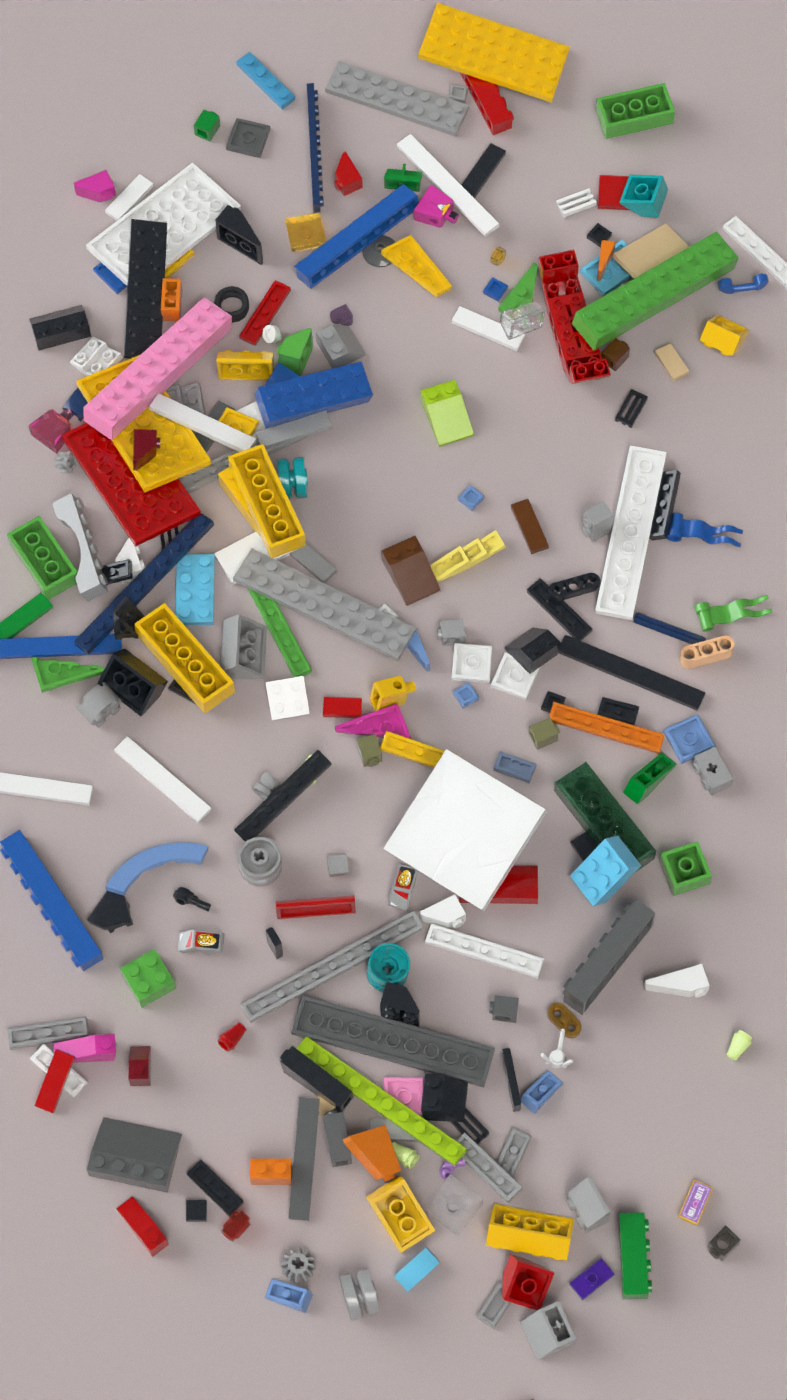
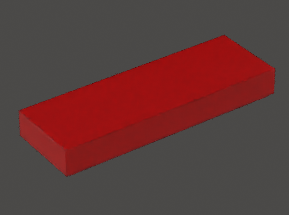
[34,1049,76,1113]

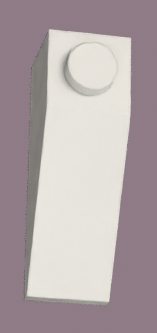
[644,964,710,998]

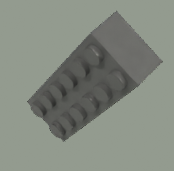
[563,899,655,1015]

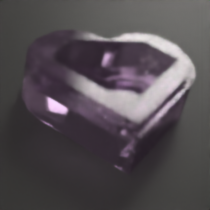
[330,304,353,326]

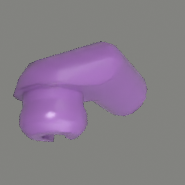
[440,1159,465,1180]

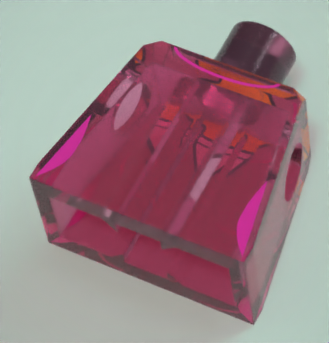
[29,408,74,454]

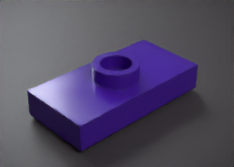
[569,1258,615,1301]

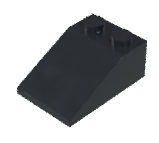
[215,205,263,265]

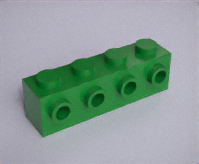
[619,1213,652,1300]

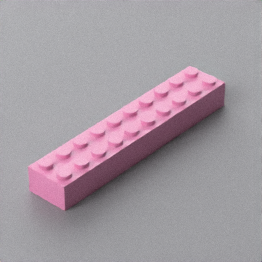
[83,297,232,440]

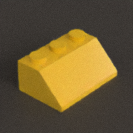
[216,350,274,381]

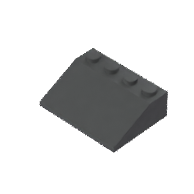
[87,1117,182,1193]

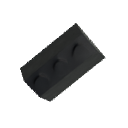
[29,305,91,351]
[98,648,168,716]

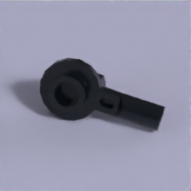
[173,887,211,912]

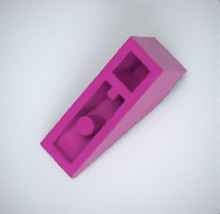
[53,1034,116,1063]

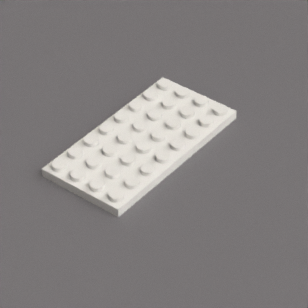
[86,162,241,285]

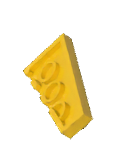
[381,235,452,298]

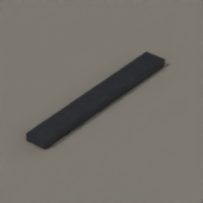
[558,635,706,711]

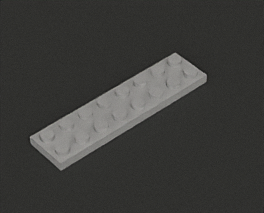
[325,61,469,137]

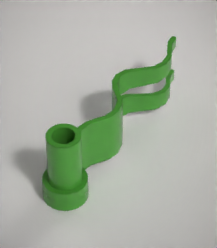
[694,595,773,632]

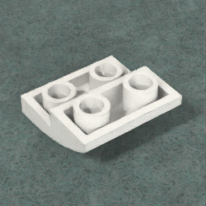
[70,337,123,376]

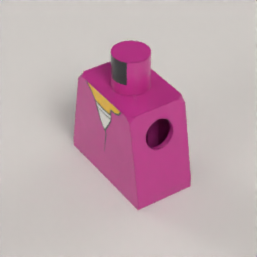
[414,185,459,228]

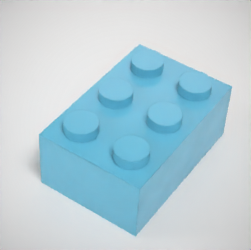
[570,836,641,906]

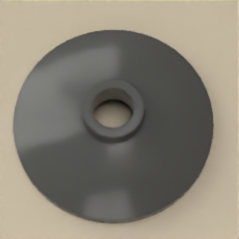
[362,235,395,267]

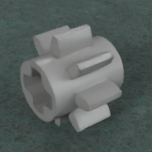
[55,451,77,473]

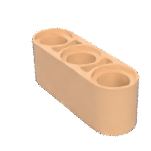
[680,636,734,669]

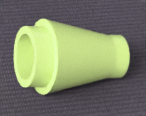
[726,1030,753,1061]
[392,1142,419,1169]

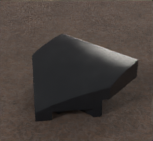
[113,596,145,640]
[87,891,133,933]

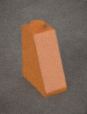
[343,1125,401,1182]

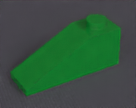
[623,752,677,804]

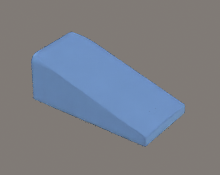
[407,630,430,671]
[521,1070,563,1114]
[265,1279,313,1313]

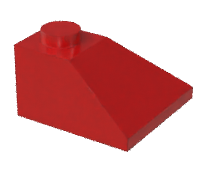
[502,1254,554,1311]

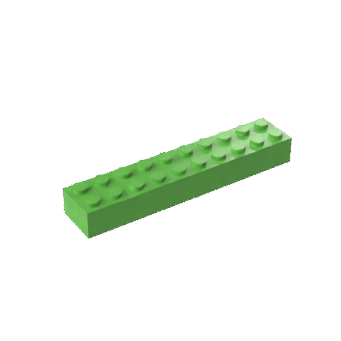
[572,231,739,350]

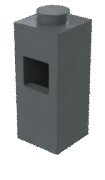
[323,1111,352,1168]

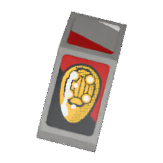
[388,863,418,910]
[178,930,225,955]

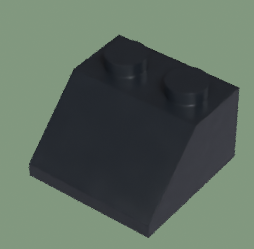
[504,628,561,674]
[421,1073,468,1122]

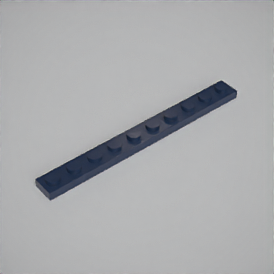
[74,513,214,655]

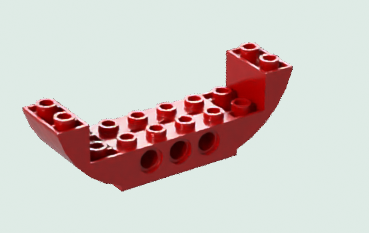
[539,250,611,384]

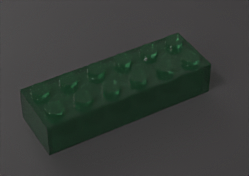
[554,762,656,872]

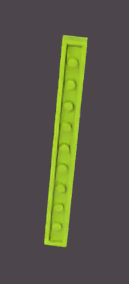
[296,1037,467,1167]

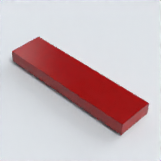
[239,280,291,346]

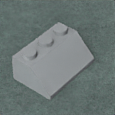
[221,614,267,679]

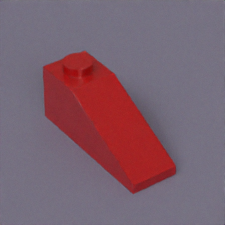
[116,1196,169,1257]

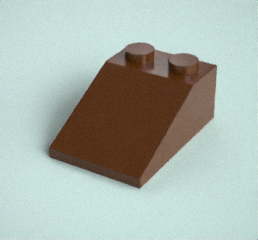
[381,536,440,606]

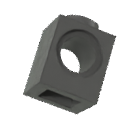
[489,995,519,1023]

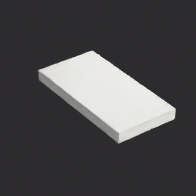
[214,532,297,585]

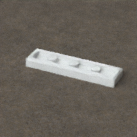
[452,306,525,352]

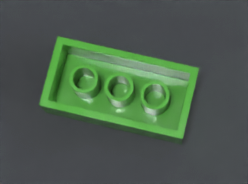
[596,83,675,139]
[7,516,78,600]

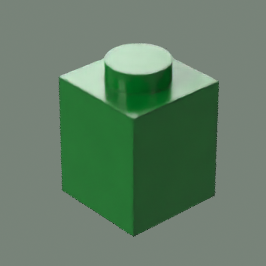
[194,109,220,142]

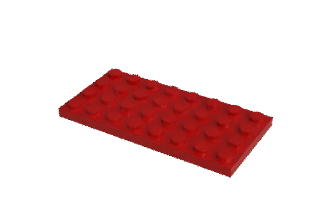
[62,423,201,547]

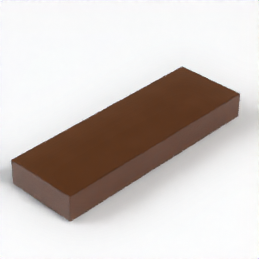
[511,499,549,554]

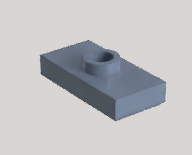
[493,751,536,783]

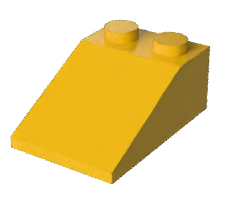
[365,1175,435,1253]

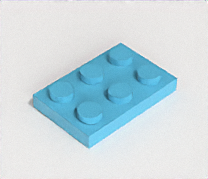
[580,240,631,296]

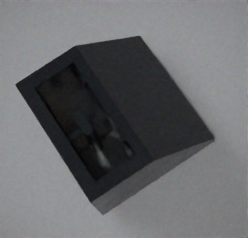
[380,982,420,1027]

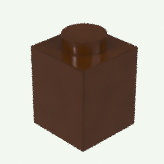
[602,338,630,372]

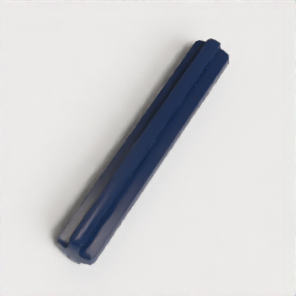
[634,612,706,644]

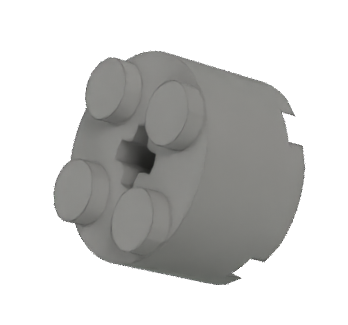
[77,682,121,728]

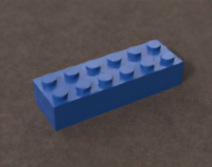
[254,361,373,428]

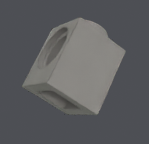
[437,618,466,646]

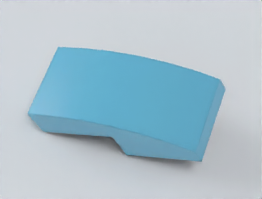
[394,1247,440,1292]

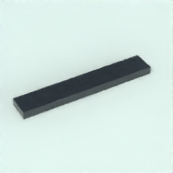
[234,750,332,842]

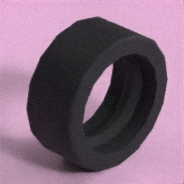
[214,286,249,323]

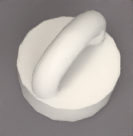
[263,325,282,343]

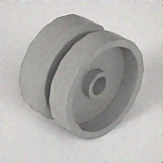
[238,837,282,886]
[339,1268,380,1321]

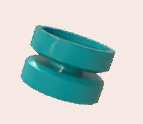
[277,457,308,499]

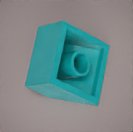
[620,174,668,218]

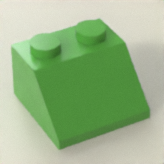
[277,328,313,377]

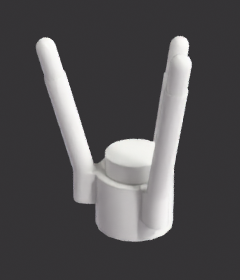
[541,1029,573,1069]

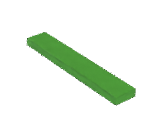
[247,588,312,677]

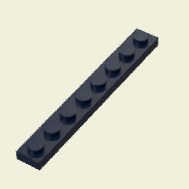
[307,83,324,214]

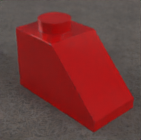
[334,151,363,196]

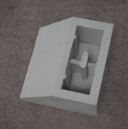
[520,1301,576,1361]

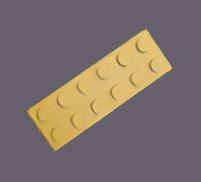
[228,444,306,559]
[134,603,235,714]

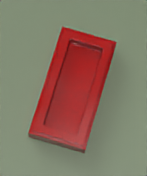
[323,697,362,718]

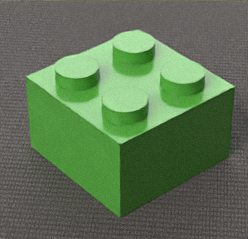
[660,841,712,896]
[120,949,176,1008]

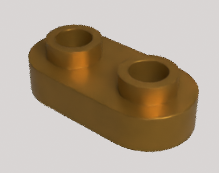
[548,1003,581,1038]

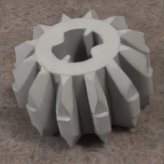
[281,1248,316,1284]

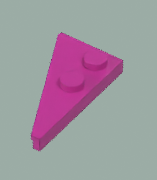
[335,704,411,739]

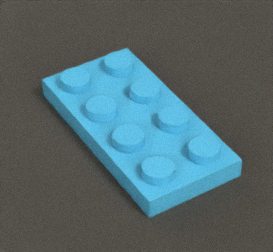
[175,554,215,626]

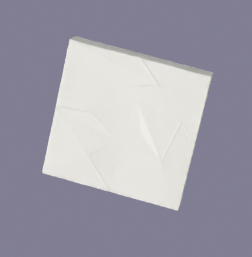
[383,749,547,911]

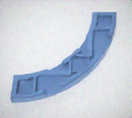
[106,843,208,895]

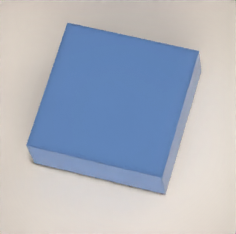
[458,485,484,511]
[453,682,479,709]

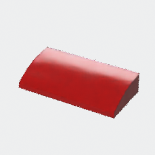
[459,865,538,904]
[275,895,356,919]

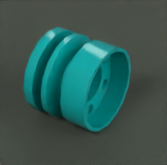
[367,943,410,992]

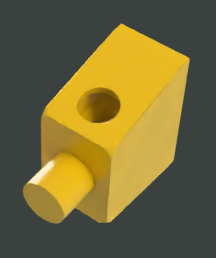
[369,676,416,711]

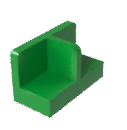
[384,164,422,192]

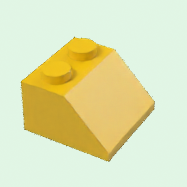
[699,314,750,356]

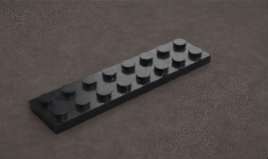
[124,219,167,359]

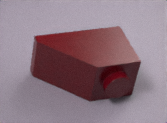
[133,429,160,470]
[128,1046,151,1086]

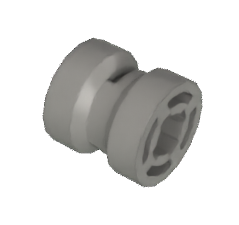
[252,773,279,800]

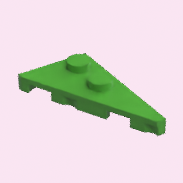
[498,263,538,328]
[31,657,105,693]

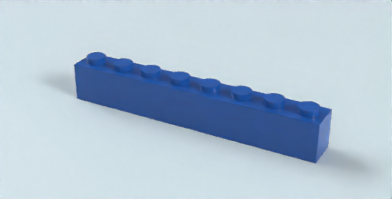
[294,184,419,289]
[0,830,103,972]

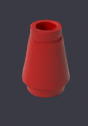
[218,1022,247,1052]

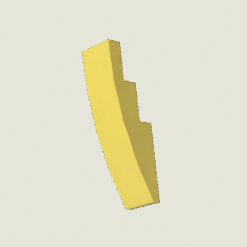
[430,530,506,582]

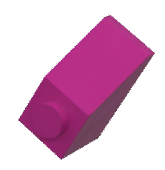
[73,170,116,202]

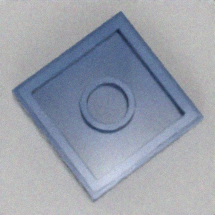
[663,714,716,764]

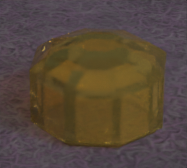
[490,247,506,266]

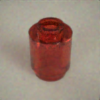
[221,1211,251,1242]

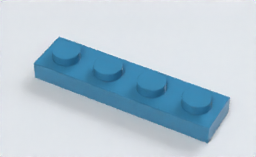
[236,52,295,109]

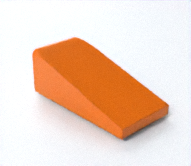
[597,240,616,281]

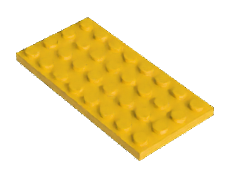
[418,2,570,103]
[76,355,211,492]

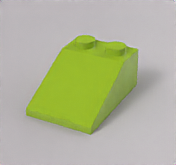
[420,379,474,447]

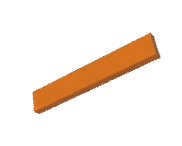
[549,702,665,754]

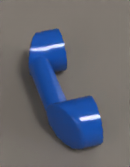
[718,274,769,294]

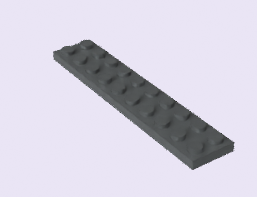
[291,995,495,1088]

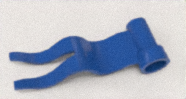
[668,513,743,547]

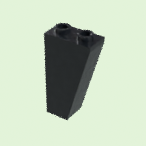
[280,1046,354,1112]

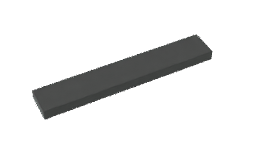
[288,1097,320,1221]

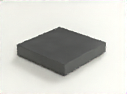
[226,118,271,158]

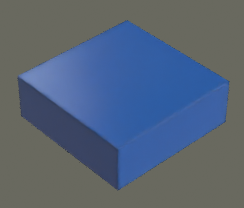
[483,277,508,302]

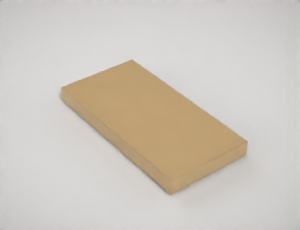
[613,223,689,279]

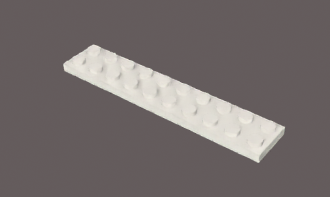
[595,445,667,620]

